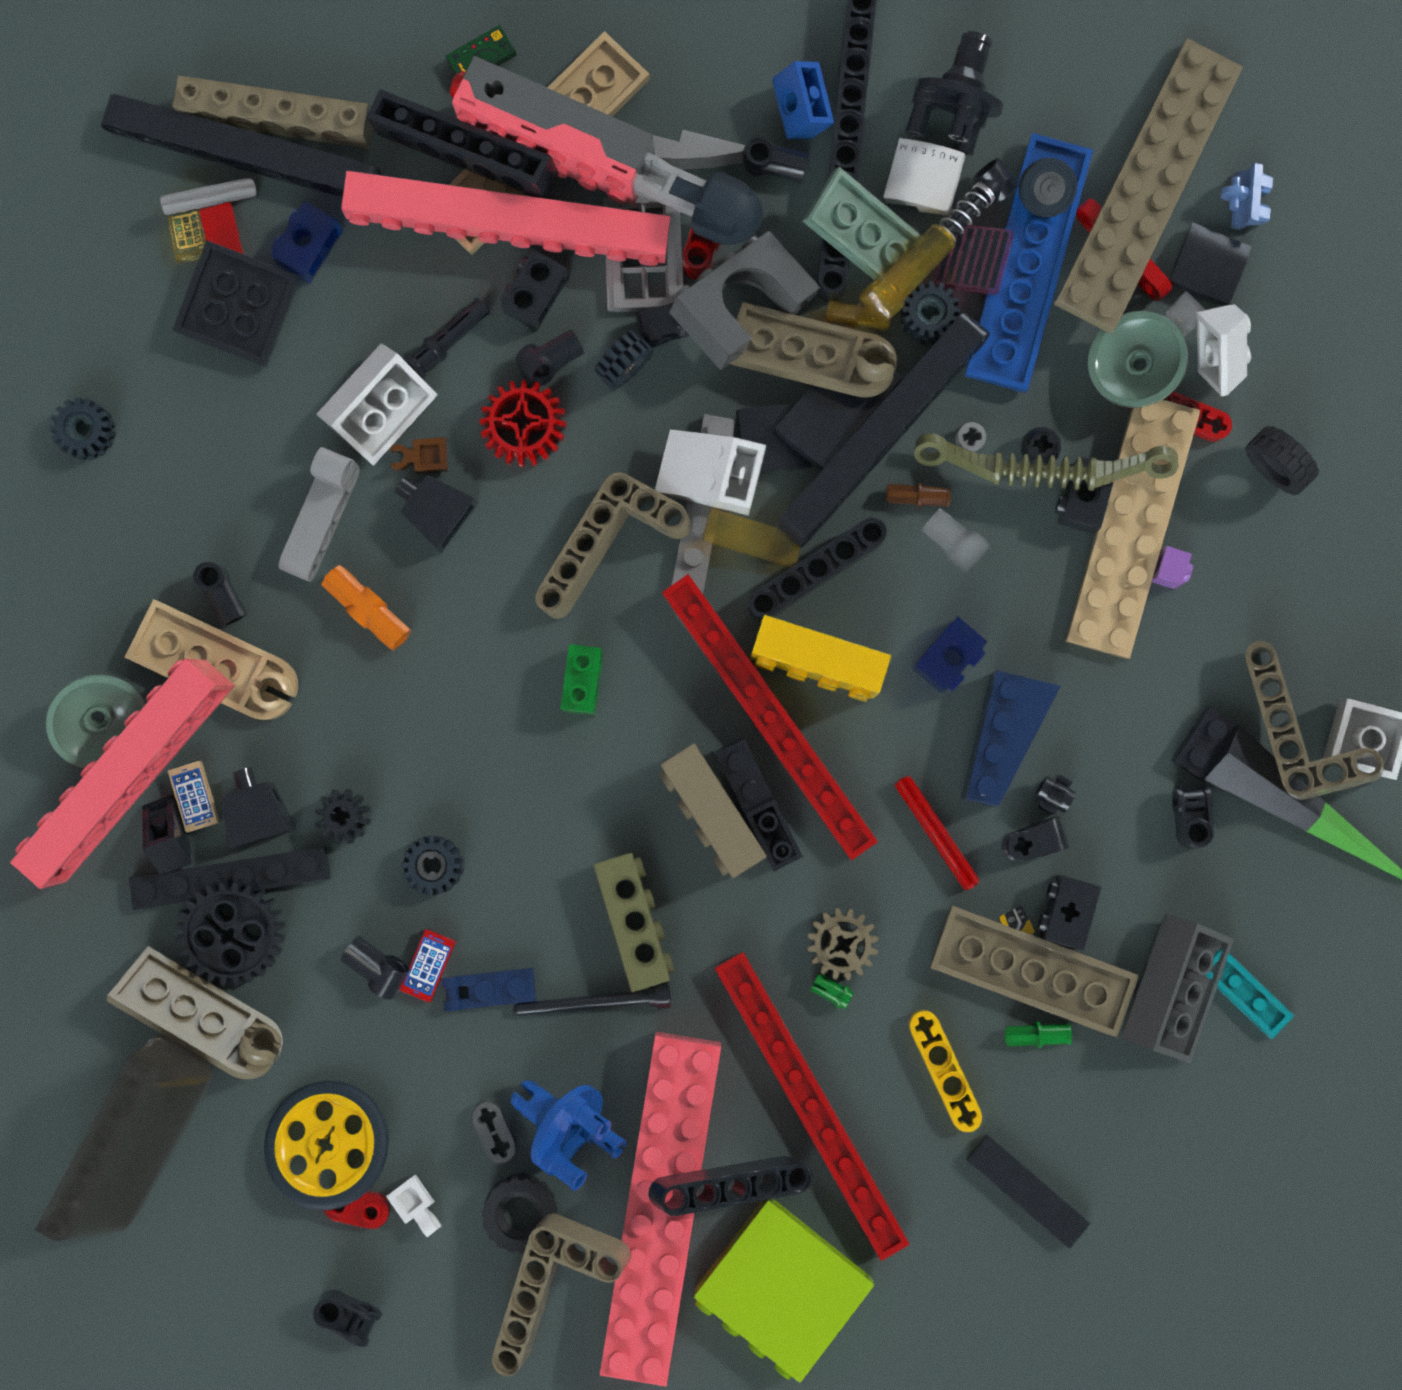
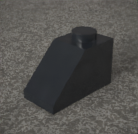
[142,795,191,875]

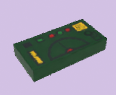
[445,25,517,75]

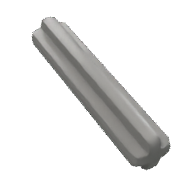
[160,178,257,215]

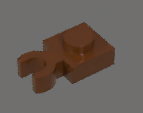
[390,437,449,474]

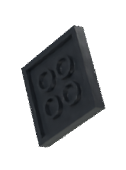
[172,240,300,368]

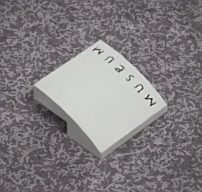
[883,138,965,215]

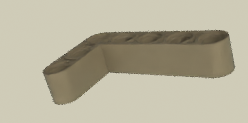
[535,472,693,619]
[1245,641,1384,800]
[492,1213,631,1377]

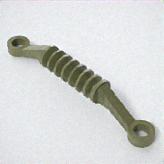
[914,433,1178,491]

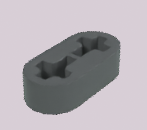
[472,1100,517,1163]

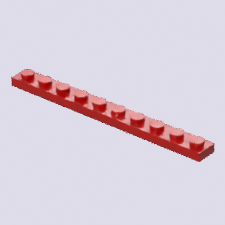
[662,574,878,861]
[715,951,910,1261]

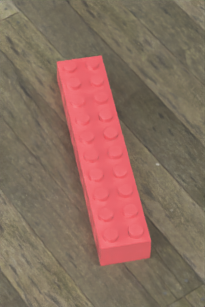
[600,1032,721,1387]

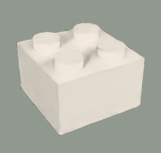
[1323,698,1402,780]

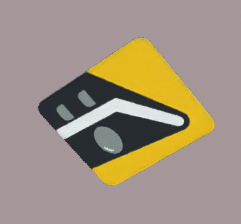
[999,906,1035,935]

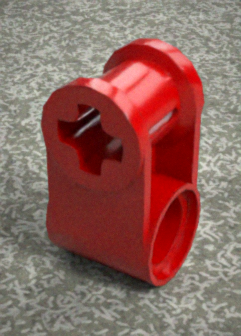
[682,227,721,280]

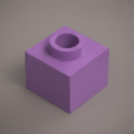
[1152,546,1193,589]

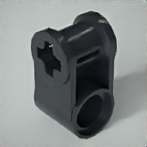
[635,302,689,348]
[1172,785,1214,849]
[1002,816,1069,861]
[313,1290,382,1347]

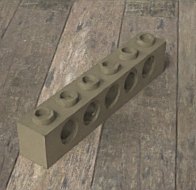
[173,75,373,149]

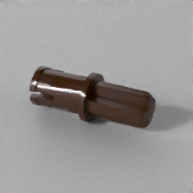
[885,482,951,508]

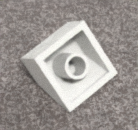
[1197,304,1251,396]

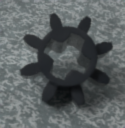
[1035,774,1076,815]

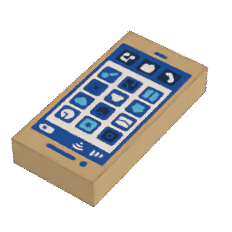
[168,761,220,833]

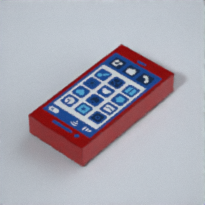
[400,929,457,1003]

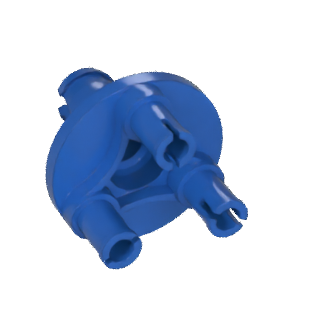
[511,1080,627,1191]

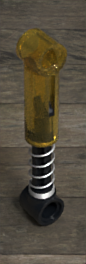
[859,158,1018,323]

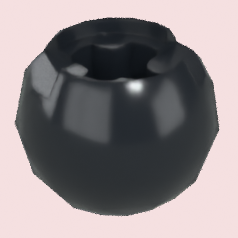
[1021,427,1061,465]

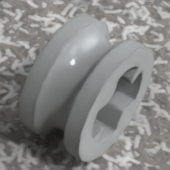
[955,422,986,452]

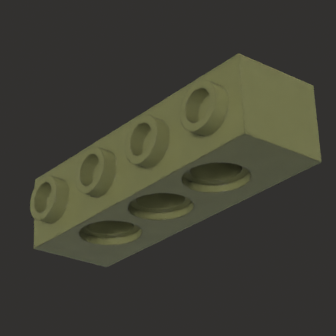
[594,853,675,992]

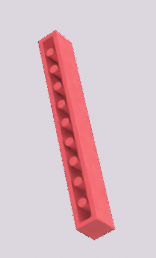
[341,171,671,266]

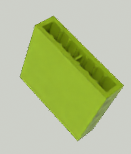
[694,1199,875,1383]

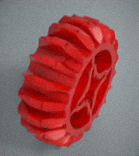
[479,379,567,467]

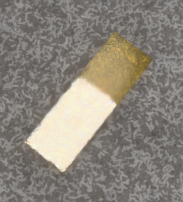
[702,508,800,568]

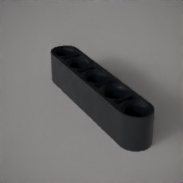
[748,517,887,621]
[648,1156,813,1216]

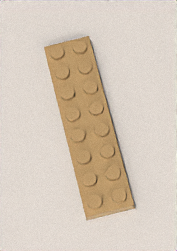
[449,31,650,255]
[1065,400,1200,659]

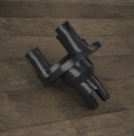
[905,31,1004,156]

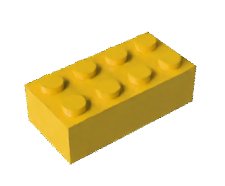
[750,615,892,702]

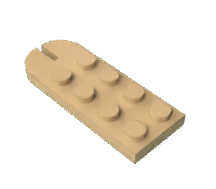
[124,599,298,720]

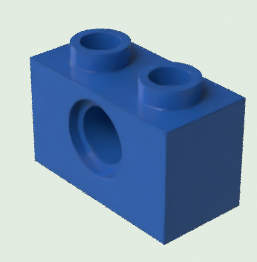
[772,61,834,140]

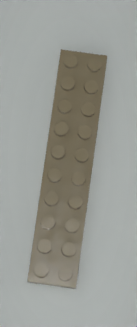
[1054,38,1243,334]

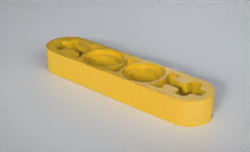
[908,1009,982,1132]

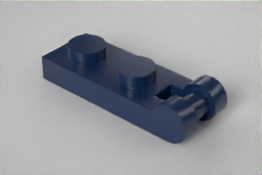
[441,967,537,1011]

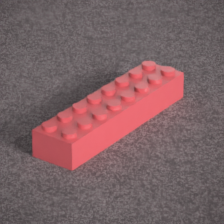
[10,658,235,889]

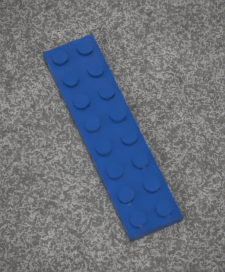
[964,133,1093,394]

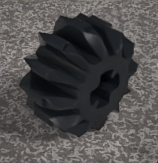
[315,789,371,844]

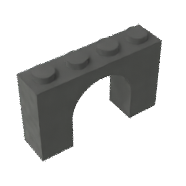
[669,231,820,370]

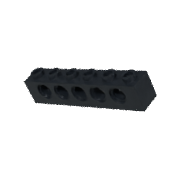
[366,89,559,199]

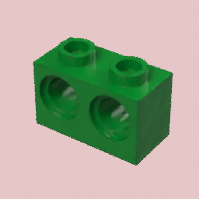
[560,644,604,716]

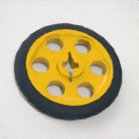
[264,1081,389,1210]

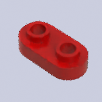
[324,1191,391,1229]

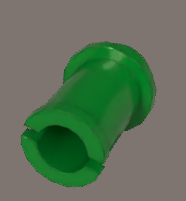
[810,972,854,1009]

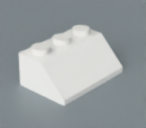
[316,343,438,466]

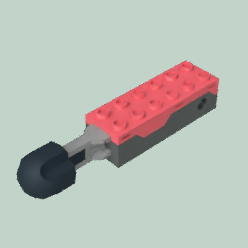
[450,56,763,246]

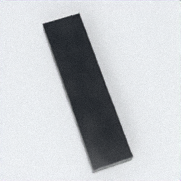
[966,1134,1091,1249]

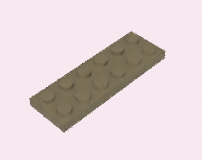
[929,905,1139,1038]

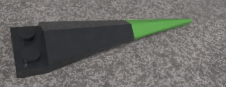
[1171,707,1402,880]

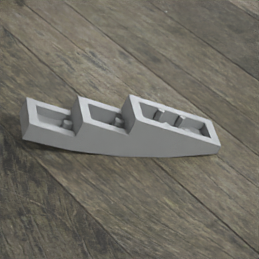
[653,130,745,170]

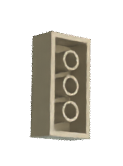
[659,743,767,878]

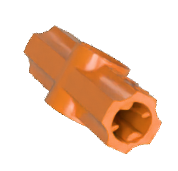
[321,564,412,651]

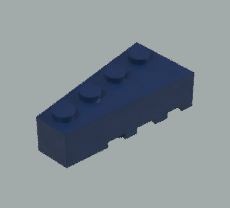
[961,670,1061,807]

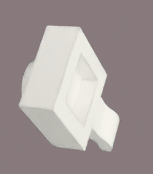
[386,1174,442,1237]

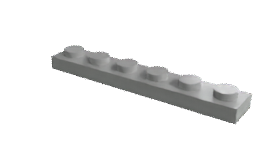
[672,414,736,594]

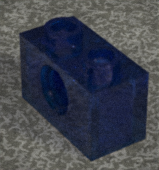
[271,201,343,284]
[912,616,988,693]

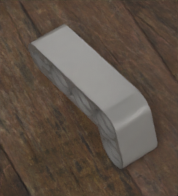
[279,447,360,582]

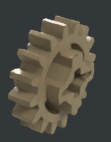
[807,908,878,980]

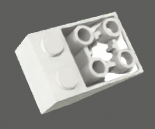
[655,429,766,516]

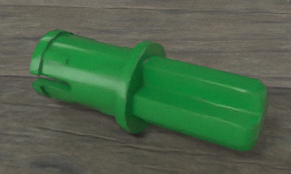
[1004,1022,1072,1049]

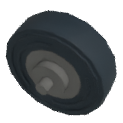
[1018,157,1077,218]

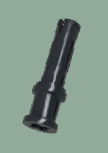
[403,297,490,379]

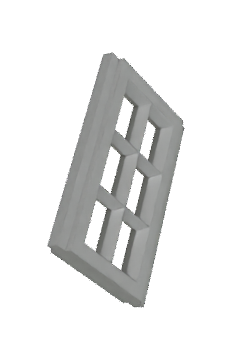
[603,196,683,312]

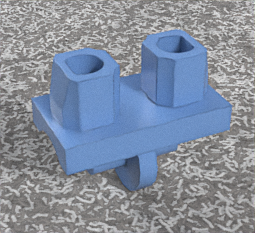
[1220,163,1273,230]

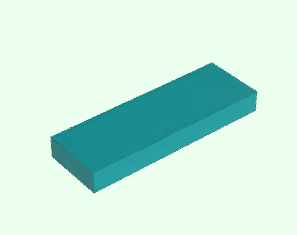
[1205,948,1294,1039]

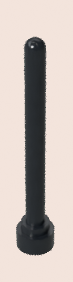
[513,981,671,1016]

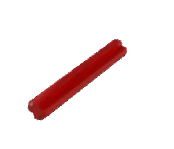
[895,775,979,890]

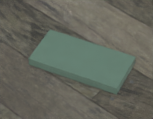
[803,167,931,300]

